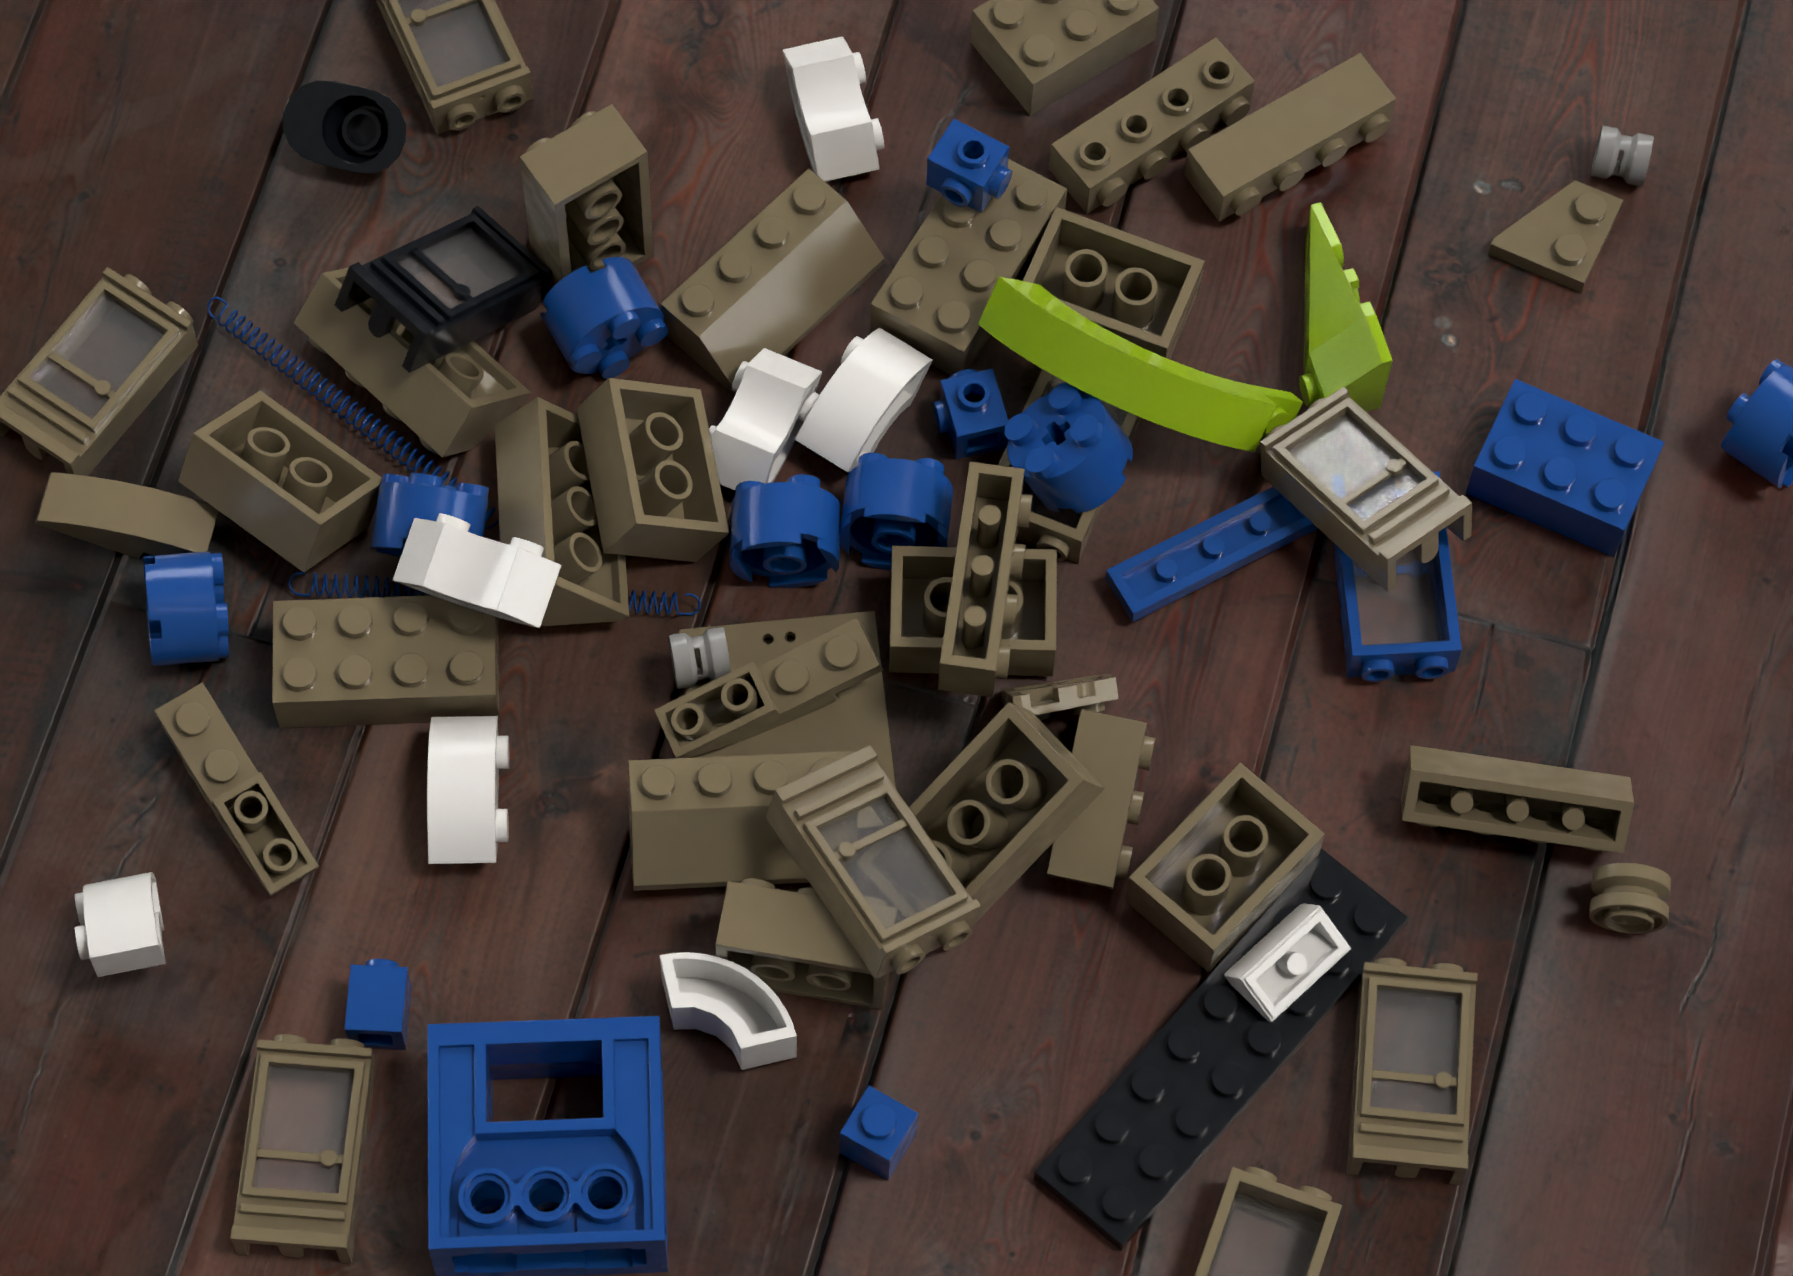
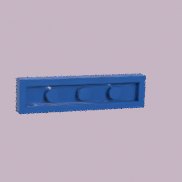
[1105,487,1318,622]

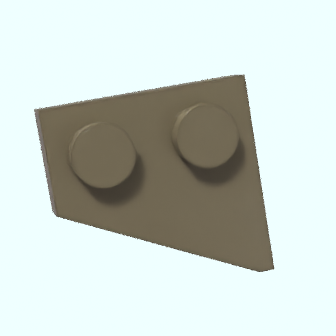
[1488,180,1624,293]
[1001,674,1119,720]

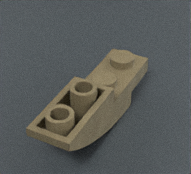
[655,618,884,758]
[154,682,319,897]

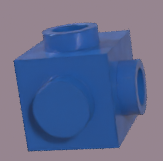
[926,119,1013,213]
[932,368,1008,460]

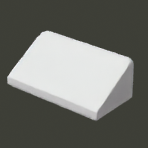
[1224,903,1351,1022]

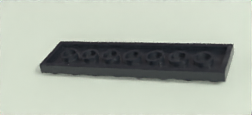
[1034,849,1409,1251]

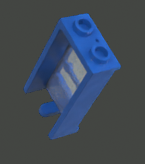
[1329,471,1462,682]

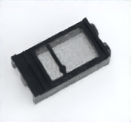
[334,206,552,373]

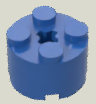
[540,257,668,379]
[1721,359,1793,489]
[1004,382,1133,513]
[839,453,953,571]
[370,473,489,557]
[730,474,840,588]
[143,551,229,666]

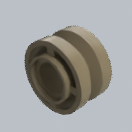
[1589,863,1671,934]

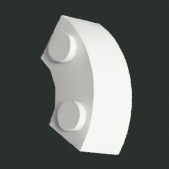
[783,36,884,182]
[795,328,933,473]
[709,348,822,490]
[393,513,561,628]
[427,716,509,864]
[75,872,166,977]
[660,952,797,1070]

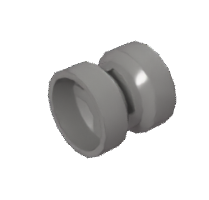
[1590,125,1654,187]
[668,626,731,689]

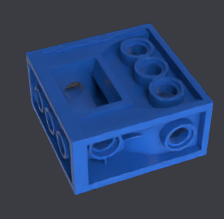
[427,1016,668,1276]

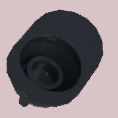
[283,80,406,174]

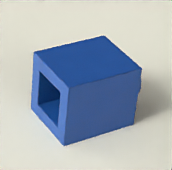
[344,959,412,1050]
[839,1086,919,1181]

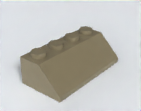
[660,169,885,396]
[294,268,531,457]
[495,397,629,626]
[627,751,858,891]

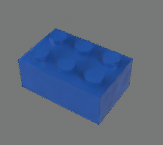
[1465,379,1665,557]

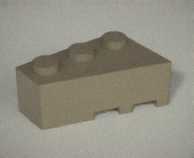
[1047,709,1155,890]

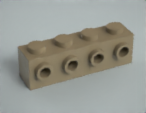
[1049,37,1255,214]
[1184,53,1396,222]
[938,462,1033,697]
[1401,745,1634,853]

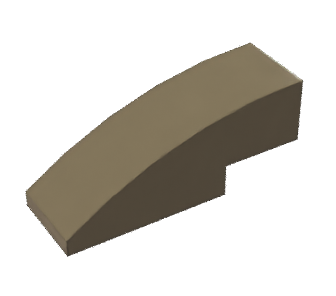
[35,472,219,559]

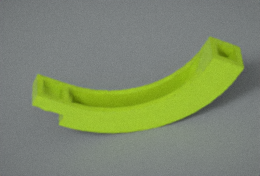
[978,276,1303,452]

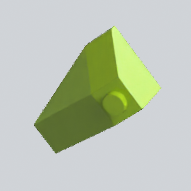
[1299,202,1393,412]

